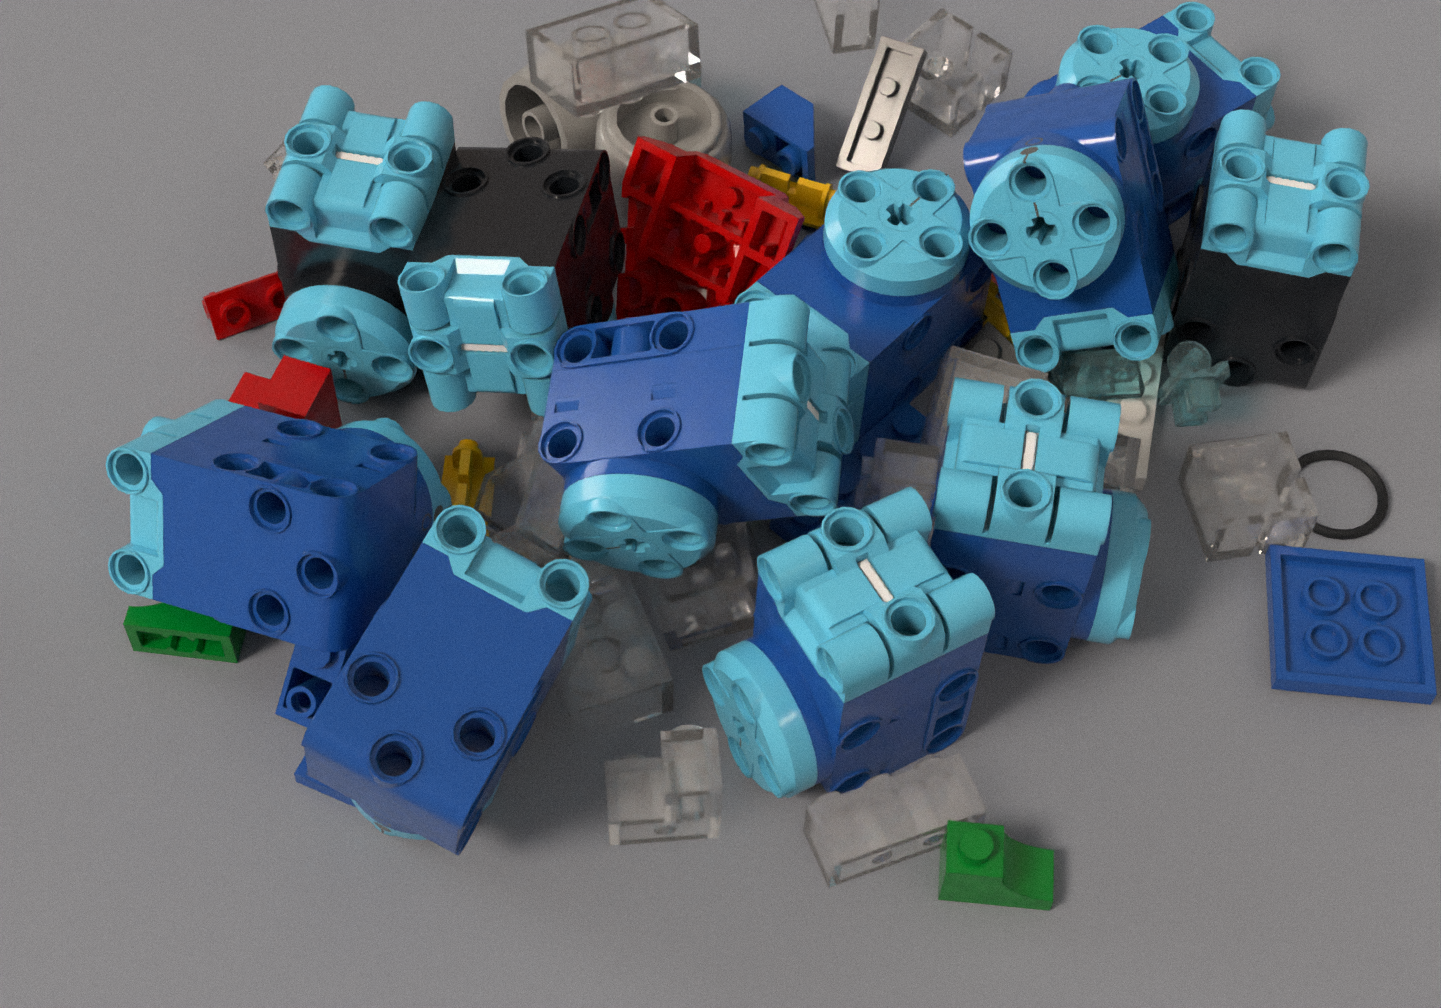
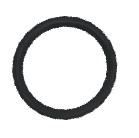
[1283,450,1388,540]

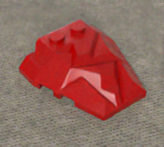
[616,136,805,320]

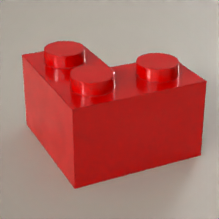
[228,355,342,429]

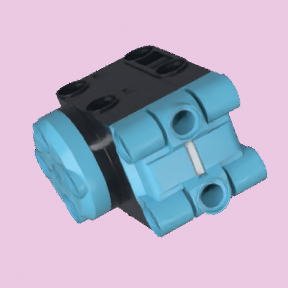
[265,85,456,404]
[1162,109,1370,389]
[398,137,625,417]

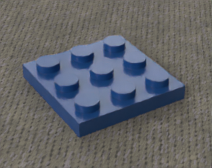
[1265,544,1437,705]

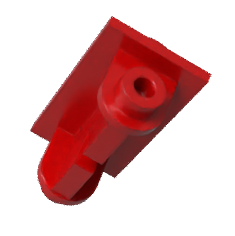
[201,271,286,340]

